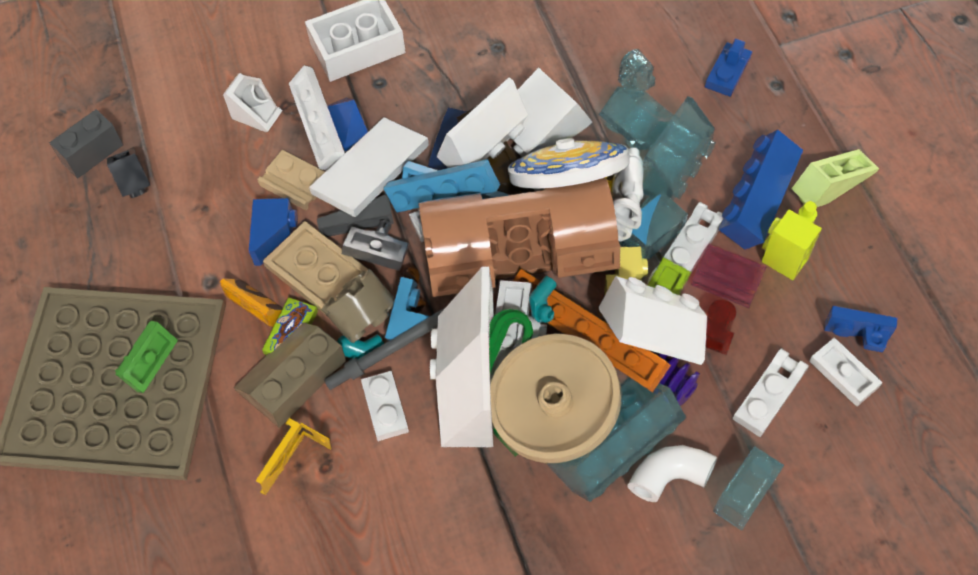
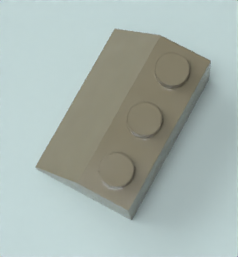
[234,323,346,428]

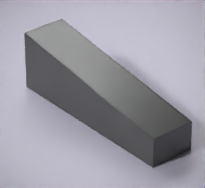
[317,194,394,237]

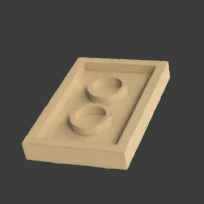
[263,221,369,315]

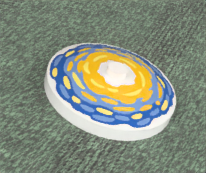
[508,138,630,188]

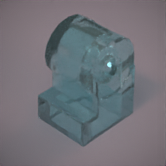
[618,49,656,97]

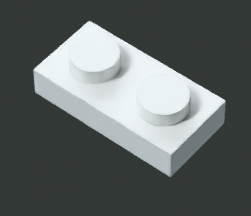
[809,338,883,406]
[361,371,409,441]

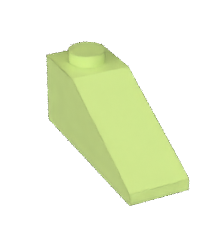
[791,149,879,207]

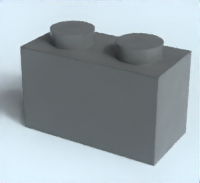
[49,109,123,179]

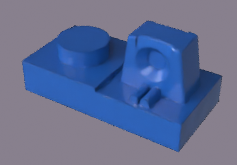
[705,38,752,97]
[824,306,897,352]

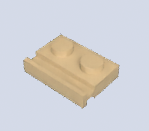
[257,150,325,210]

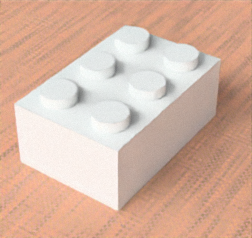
[305,0,406,82]

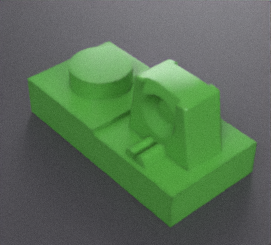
[115,321,178,393]

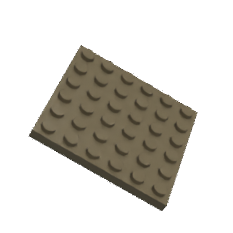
[0,287,226,481]

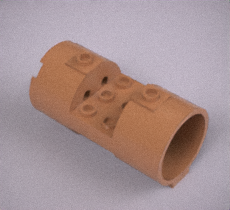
[419,177,620,297]

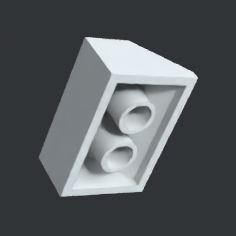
[437,77,528,168]
[599,276,707,365]

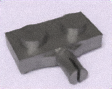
[342,220,409,271]

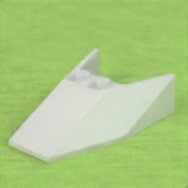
[430,267,494,447]

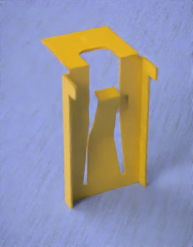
[256,418,331,495]

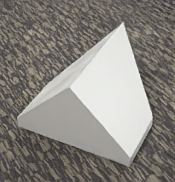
[223,73,282,132]

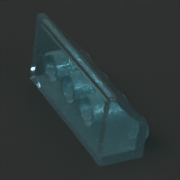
[546,378,687,502]

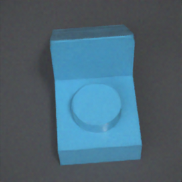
[385,277,430,341]

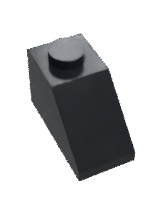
[107,147,151,198]

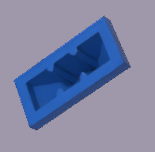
[327,97,368,151]

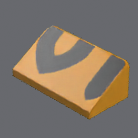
[220,278,283,327]

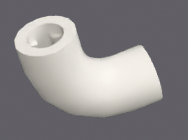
[628,445,717,502]

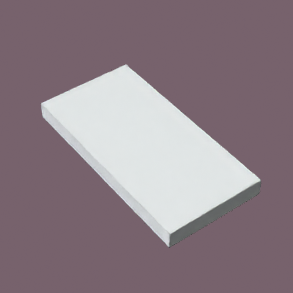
[309,117,429,217]

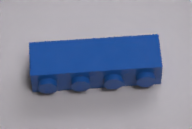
[718,129,803,250]

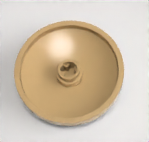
[490,334,622,463]

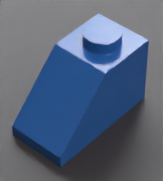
[249,198,298,266]

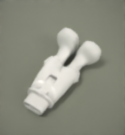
[611,148,644,241]

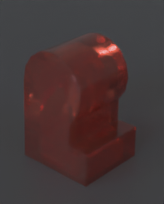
[705,299,737,355]

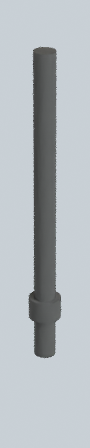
[324,291,494,390]

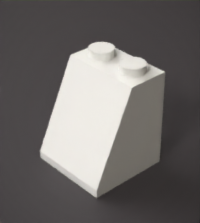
[506,68,592,157]

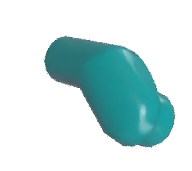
[529,276,557,323]
[337,334,384,359]

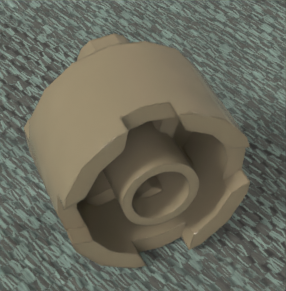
[321,269,395,343]

